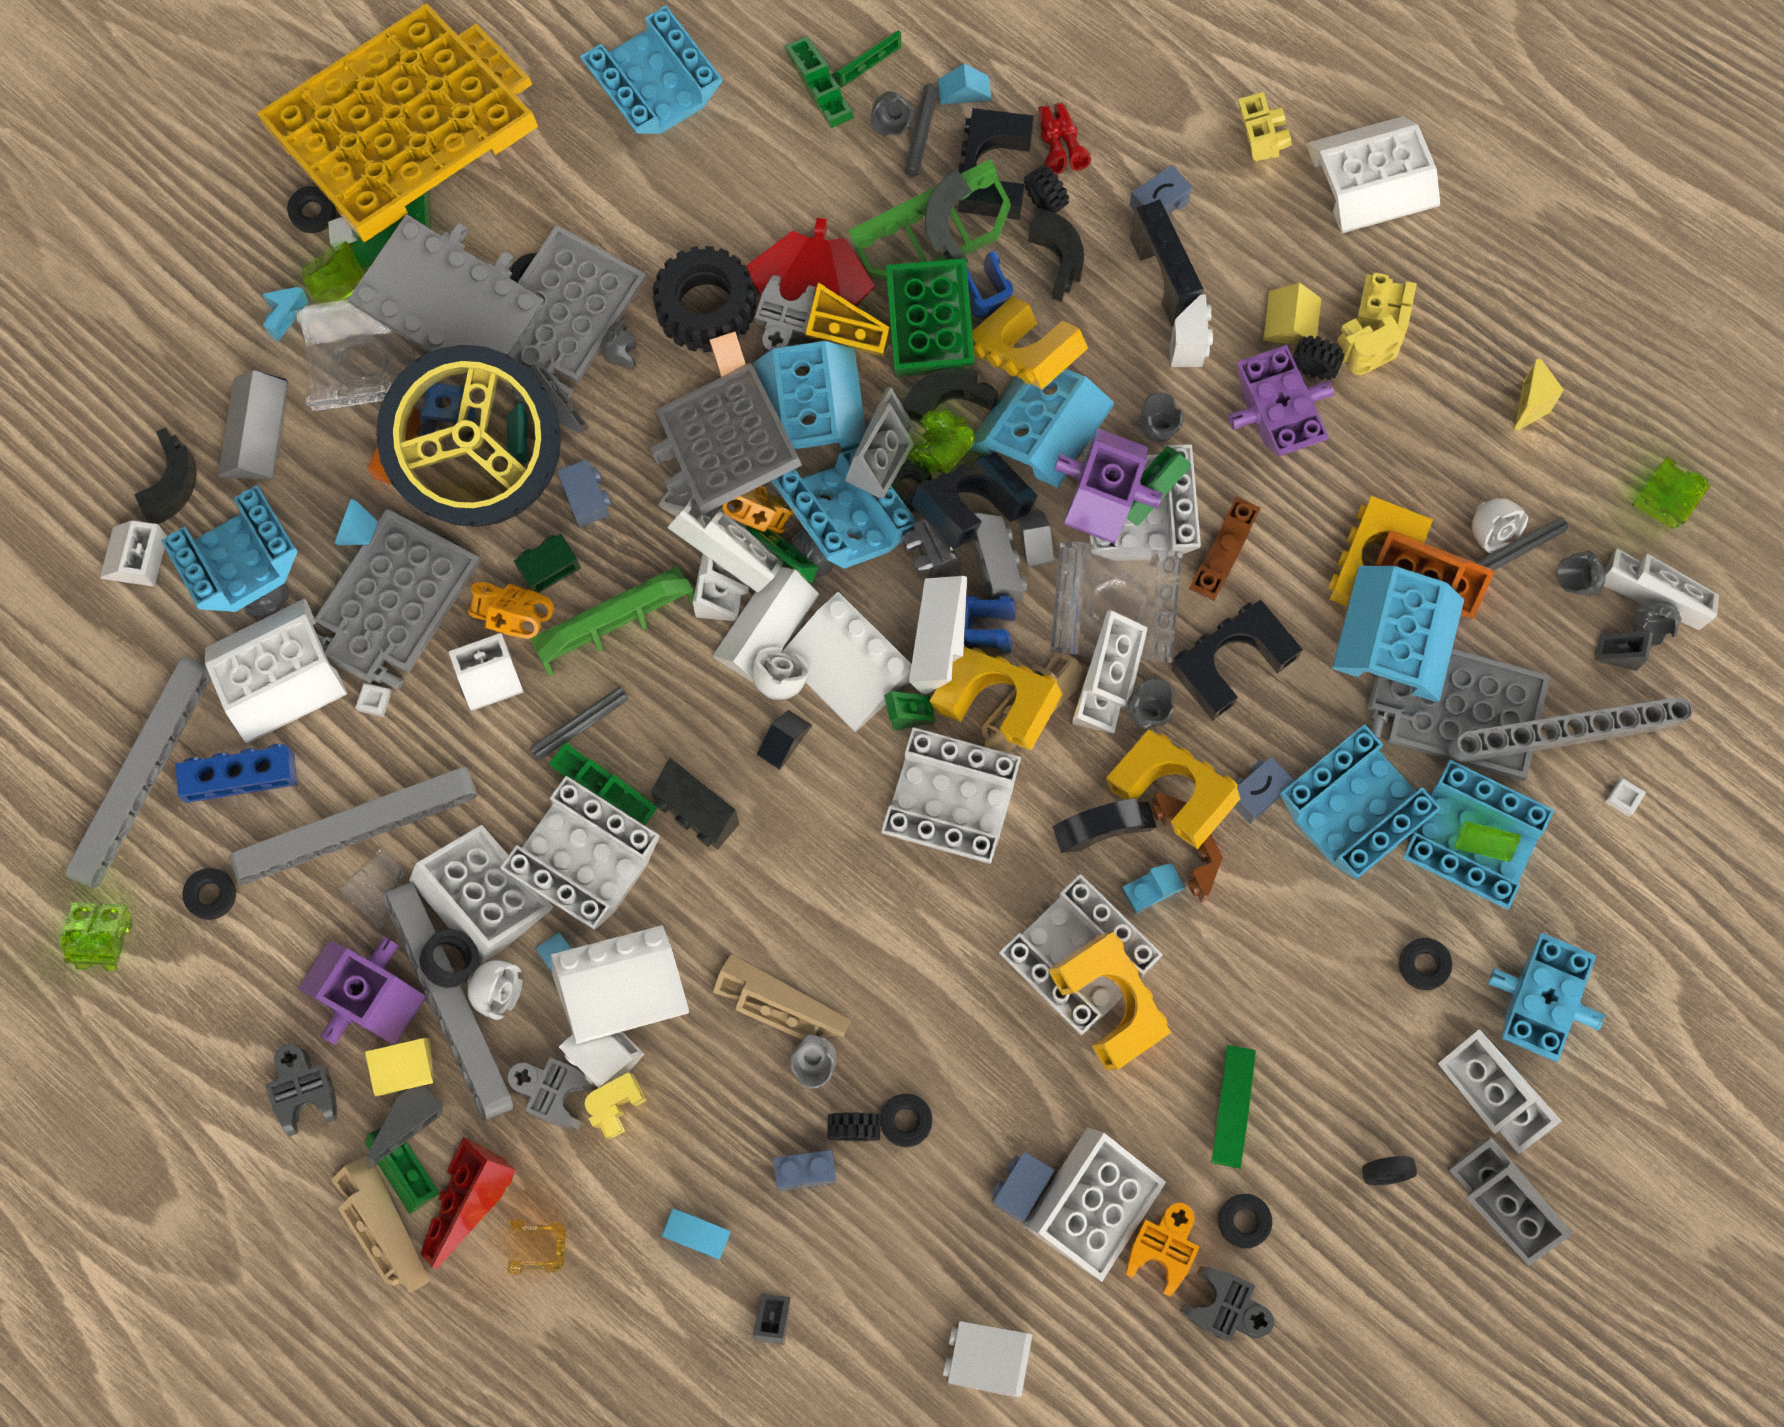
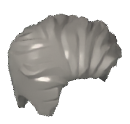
[790,1034,837,1089]

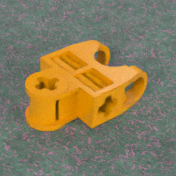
[721,485,794,534]
[467,582,554,639]
[1125,1203,1200,1297]

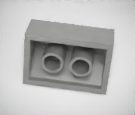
[972,513,1027,602]

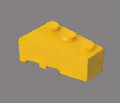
[805,283,891,358]

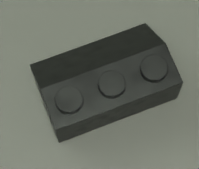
[651,758,739,850]

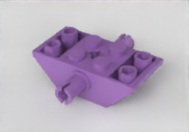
[1228,345,1334,457]
[1054,428,1163,544]
[298,937,426,1046]

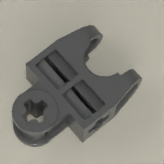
[265,1044,337,1137]
[1180,1266,1274,1343]

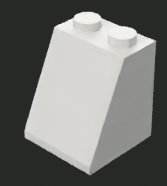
[943,1321,1032,1398]

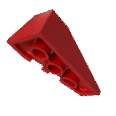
[421,1137,516,1269]

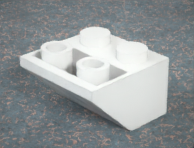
[1169,295,1213,367]
[100,521,167,587]
[448,633,524,711]
[559,1032,644,1088]

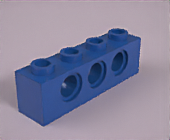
[175,744,297,803]

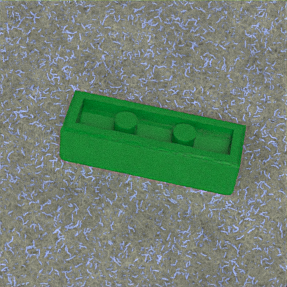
[831,30,901,88]
[1127,445,1191,526]
[746,526,818,583]
[364,1128,440,1214]

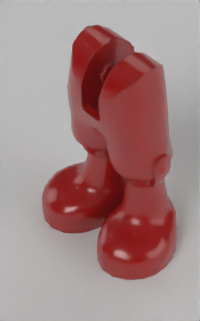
[1038,102,1091,174]

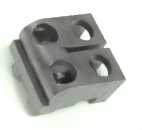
[902,519,960,578]

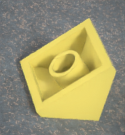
[1263,282,1321,345]
[1514,359,1564,430]
[365,1037,433,1097]

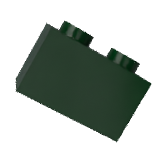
[514,533,581,593]

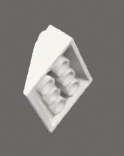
[782,592,912,732]
[409,825,553,965]
[551,925,689,1044]
[1023,1127,1166,1282]

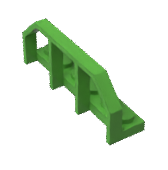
[848,159,1011,281]
[530,566,694,676]

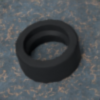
[419,929,479,988]

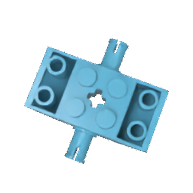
[1488,933,1605,1062]

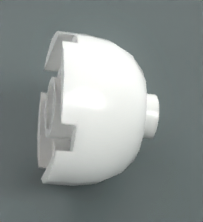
[1471,498,1528,553]
[752,647,809,700]
[467,960,523,1020]

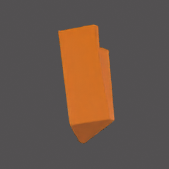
[1375,530,1495,619]

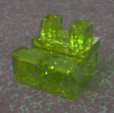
[908,409,975,473]
[1632,456,1711,528]
[60,902,133,971]

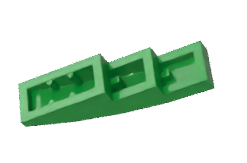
[785,36,854,128]
[548,742,658,826]
[1211,1045,1256,1169]

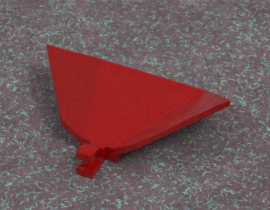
[746,218,875,306]

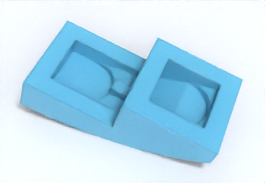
[661,1208,731,1260]

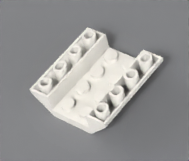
[1306,116,1440,234]
[1083,445,1201,561]
[205,599,347,744]
[881,727,1021,864]
[500,776,660,930]
[999,874,1163,1036]

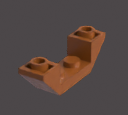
[1189,496,1261,601]
[1151,793,1223,902]

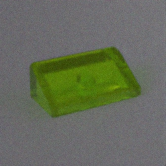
[1455,821,1521,862]

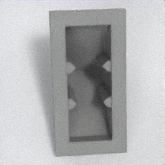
[1017,511,1054,567]

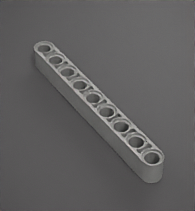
[66,657,211,889]
[1448,697,1693,763]
[229,768,478,884]
[382,882,513,1121]

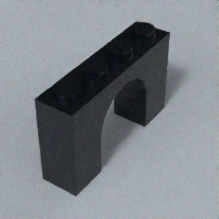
[958,108,1034,220]
[1130,199,1204,326]
[911,452,1038,549]
[1171,599,1303,721]

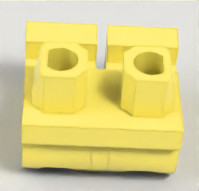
[1238,92,1292,161]
[1357,273,1417,335]
[1337,315,1405,375]
[585,1072,647,1139]

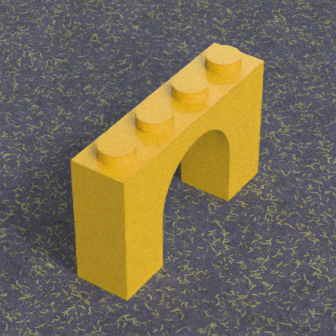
[972,296,1088,389]
[1328,496,1433,607]
[930,646,1063,750]
[1106,729,1240,849]
[1048,932,1171,1071]

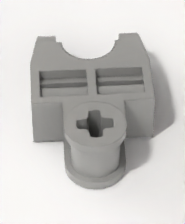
[755,275,816,353]
[508,1057,598,1130]

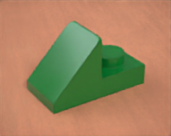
[884,691,936,730]

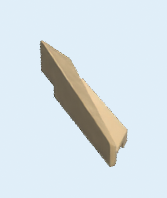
[982,650,1087,753]
[713,955,851,1040]
[331,1156,429,1293]

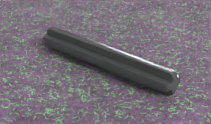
[904,83,938,177]
[1476,517,1569,570]
[530,687,628,760]

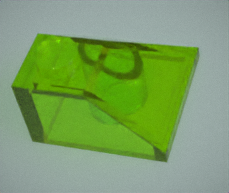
[302,241,365,311]

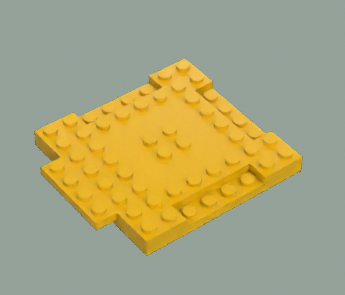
[257,3,538,242]

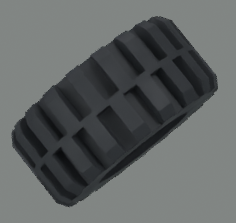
[653,246,756,352]

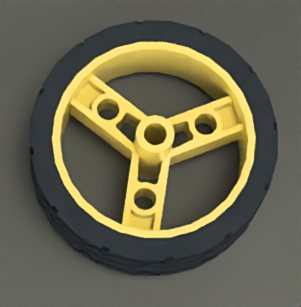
[376,345,561,527]

